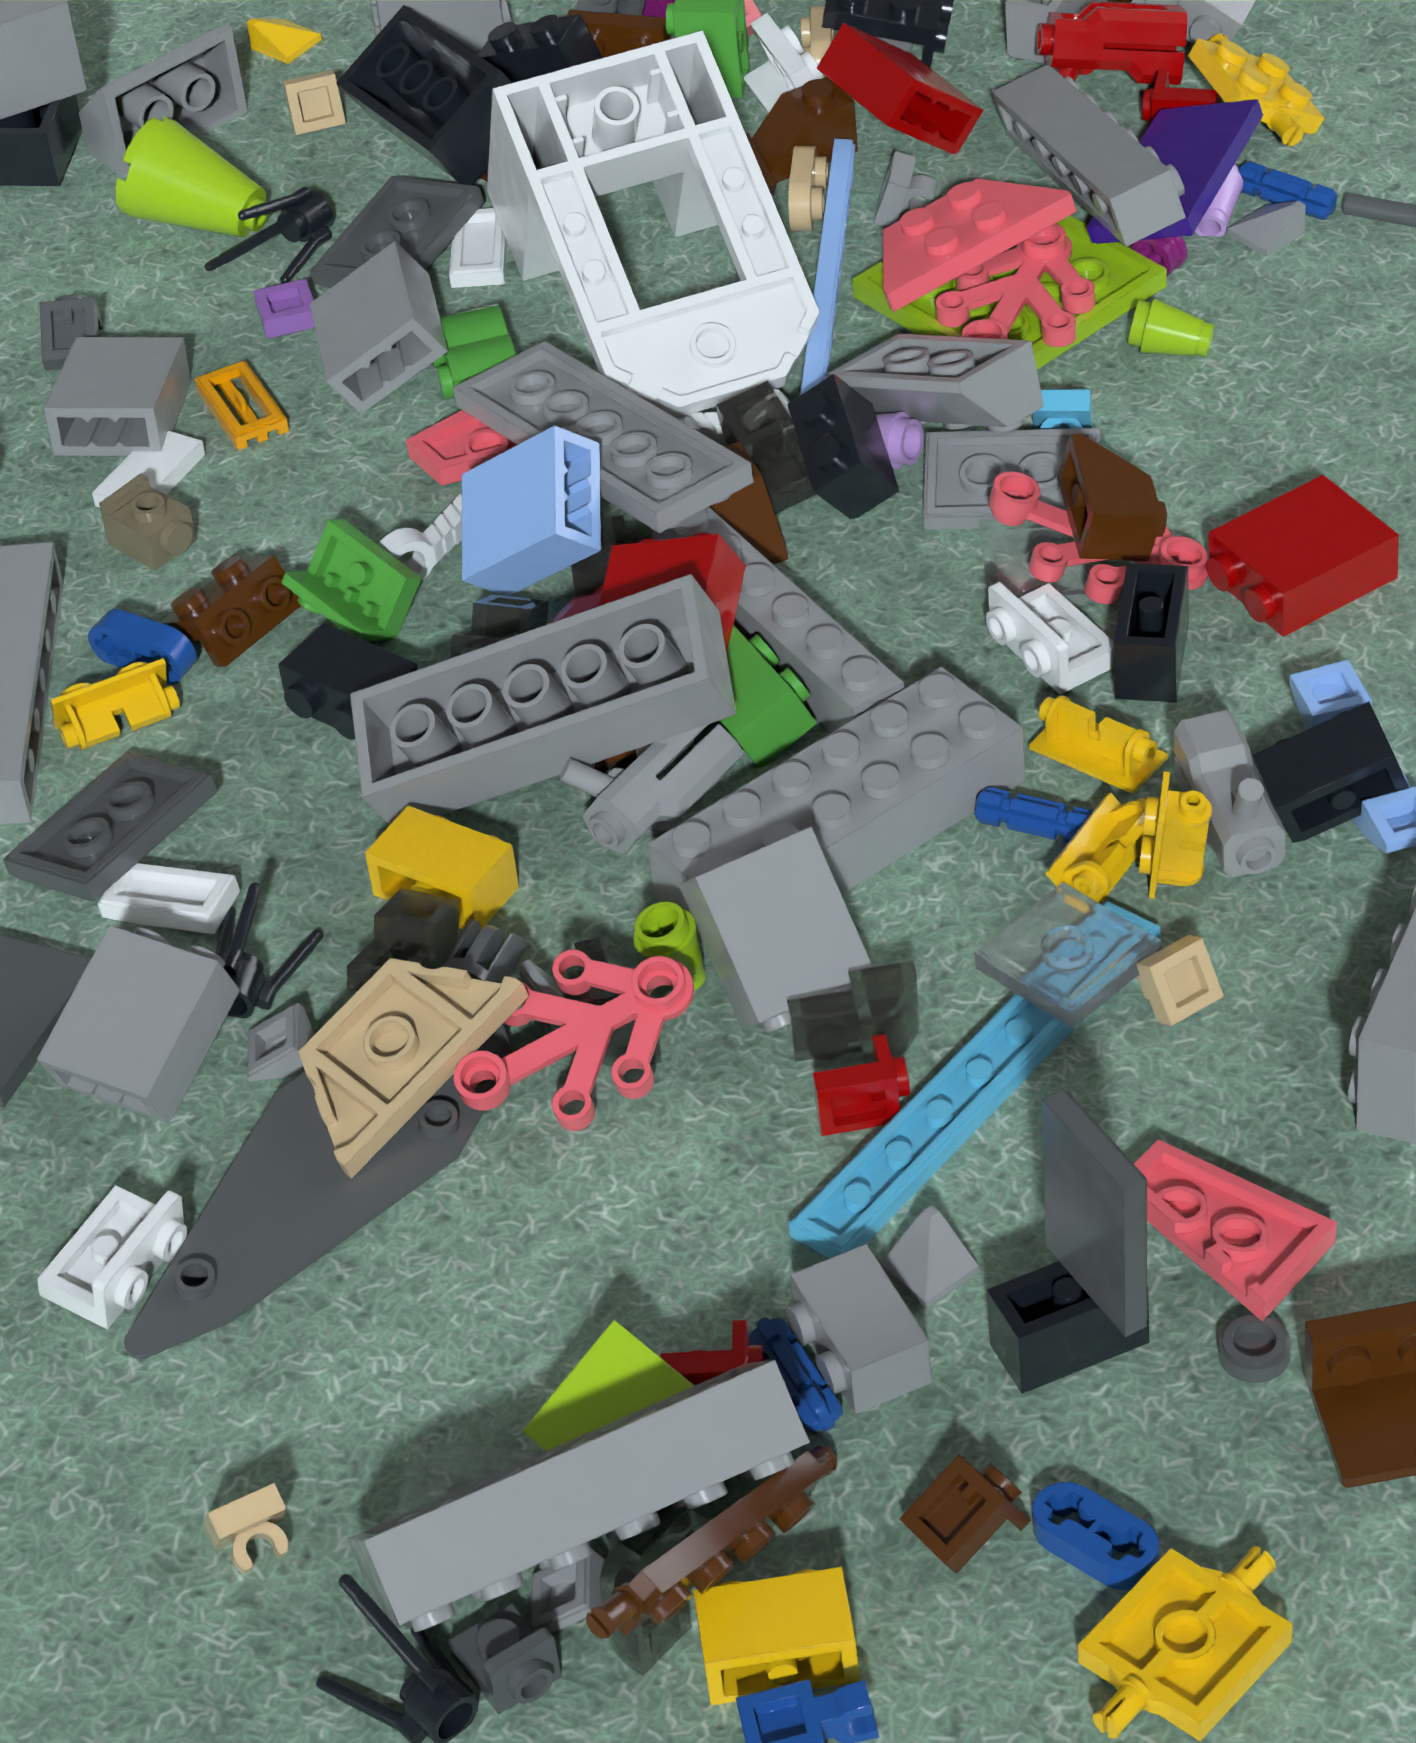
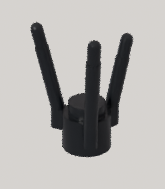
[204,186,333,284]
[215,882,324,1019]
[316,1574,479,1743]

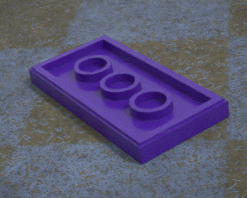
[1087,99,1263,244]

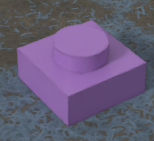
[253,279,315,339]

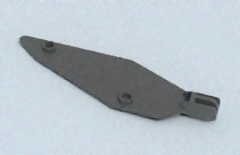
[124,919,527,1359]

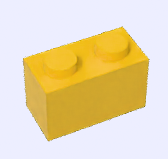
[365,806,519,929]
[693,1567,860,1705]

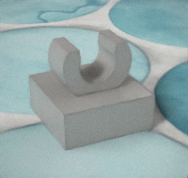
[873,151,937,227]

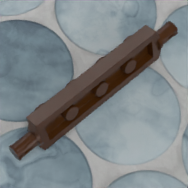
[586,1445,837,1639]

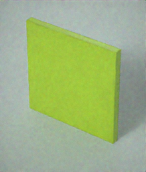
[522,1320,694,1451]

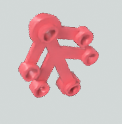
[935,223,1095,347]
[989,471,1208,604]
[453,950,694,1131]

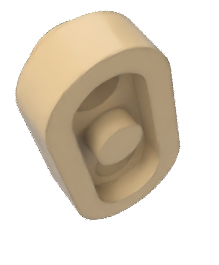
[800,5,834,77]
[788,146,829,231]

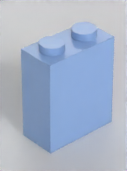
[462,425,601,596]

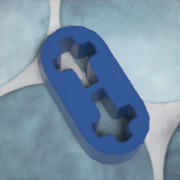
[88,609,197,685]
[1032,1482,1159,1590]

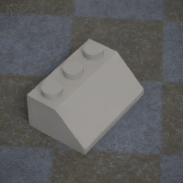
[79,23,248,178]
[826,334,1044,433]

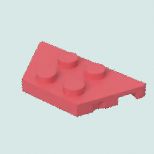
[883,178,1077,312]

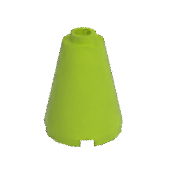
[115,116,269,238]

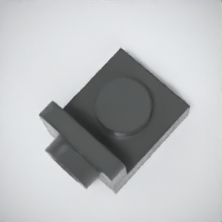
[39,295,103,371]
[449,1603,562,1714]

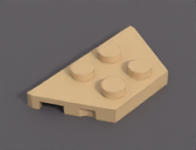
[298,958,529,1179]

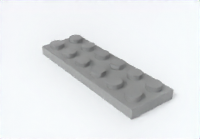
[453,341,754,533]

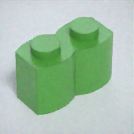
[432,304,516,411]

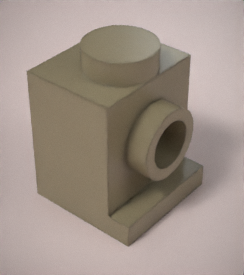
[99,473,197,571]

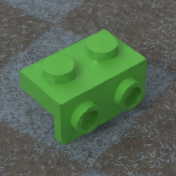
[281,519,422,642]

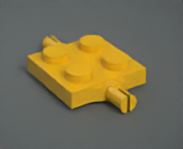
[1188,33,1325,146]
[1078,1546,1293,1742]

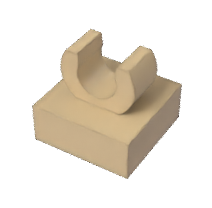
[282,70,346,135]
[1135,935,1224,1026]
[204,1483,288,1574]

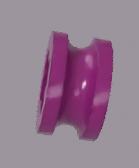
[1132,236,1187,277]

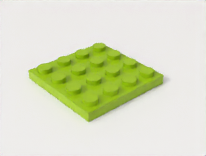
[852,182,1167,370]

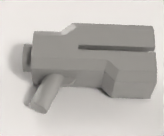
[1174,710,1286,878]
[560,724,744,855]

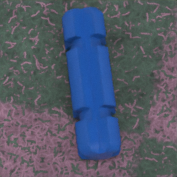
[1238,161,1338,220]
[975,787,1093,843]
[749,1317,843,1432]

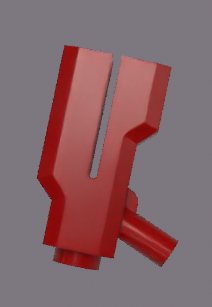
[1037,1,1188,85]

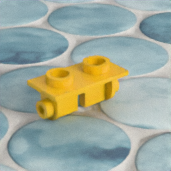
[50,658,180,751]
[1029,695,1168,794]
[1138,771,1212,899]
[1045,792,1147,919]

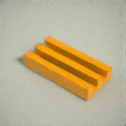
[194,361,289,450]

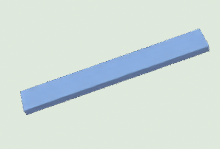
[796,138,855,450]

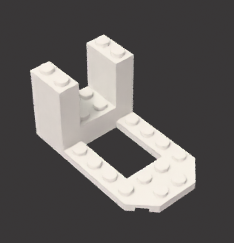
[487,30,819,418]

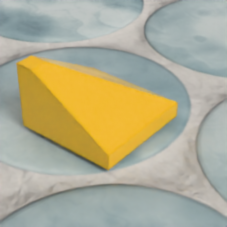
[246,18,322,64]

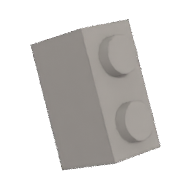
[786,1244,932,1414]

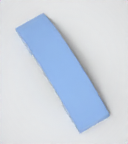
[1289,660,1416,854]

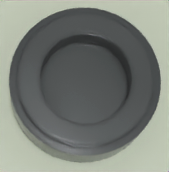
[1218,1314,1291,1383]

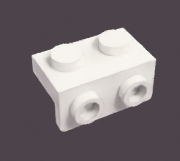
[744,13,824,114]
[986,582,1114,695]
[37,1185,187,1330]

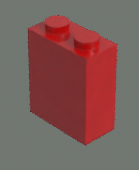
[816,23,984,154]
[1206,475,1399,637]
[599,532,746,654]

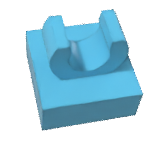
[1032,389,1093,429]

